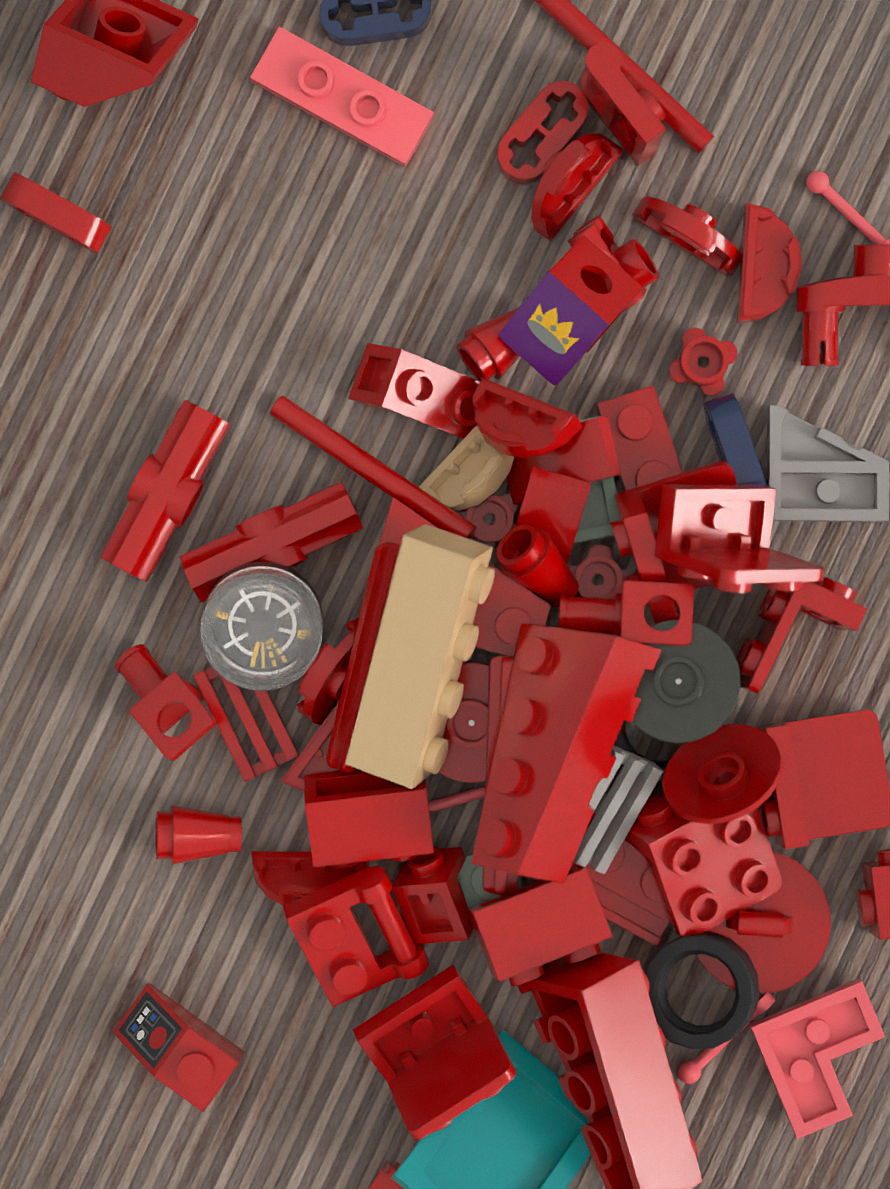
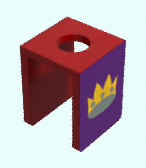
[499,235,643,385]

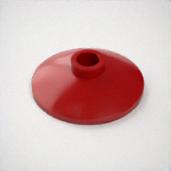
[662,724,783,824]

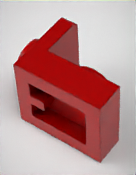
[392,846,474,944]

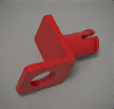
[558,581,694,646]
[115,644,215,761]

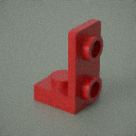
[348,343,480,439]

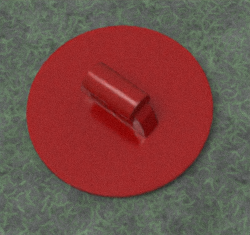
[696,852,831,994]

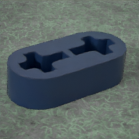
[319,0,431,46]
[703,393,766,486]

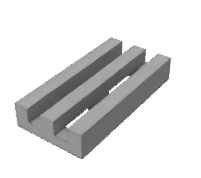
[574,745,663,874]

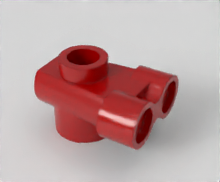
[567,215,659,311]

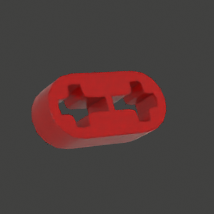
[497,81,589,185]
[0,172,112,254]

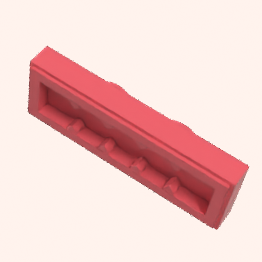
[250,26,434,168]

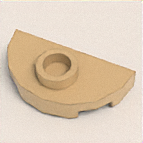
[419,425,514,511]

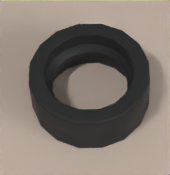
[645,931,760,1049]

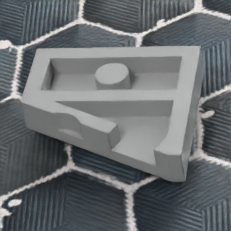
[767,405,889,522]

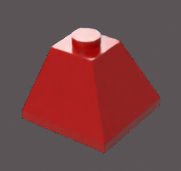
[31,0,199,107]

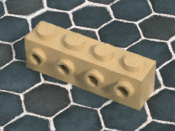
[345,524,494,789]

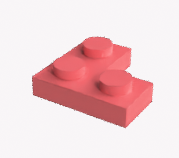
[749,978,885,1139]

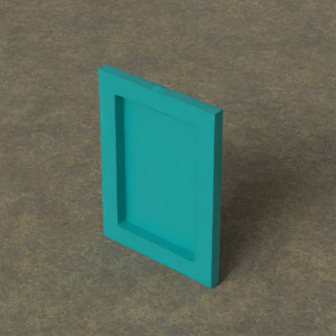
[391,1030,591,1189]

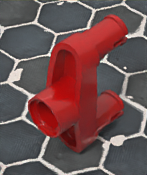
[797,245,890,366]

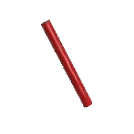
[534,0,715,154]
[270,395,477,539]

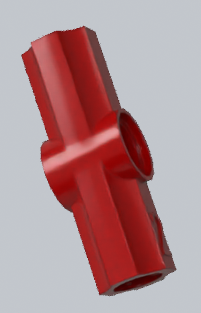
[100,400,231,582]
[179,482,364,603]

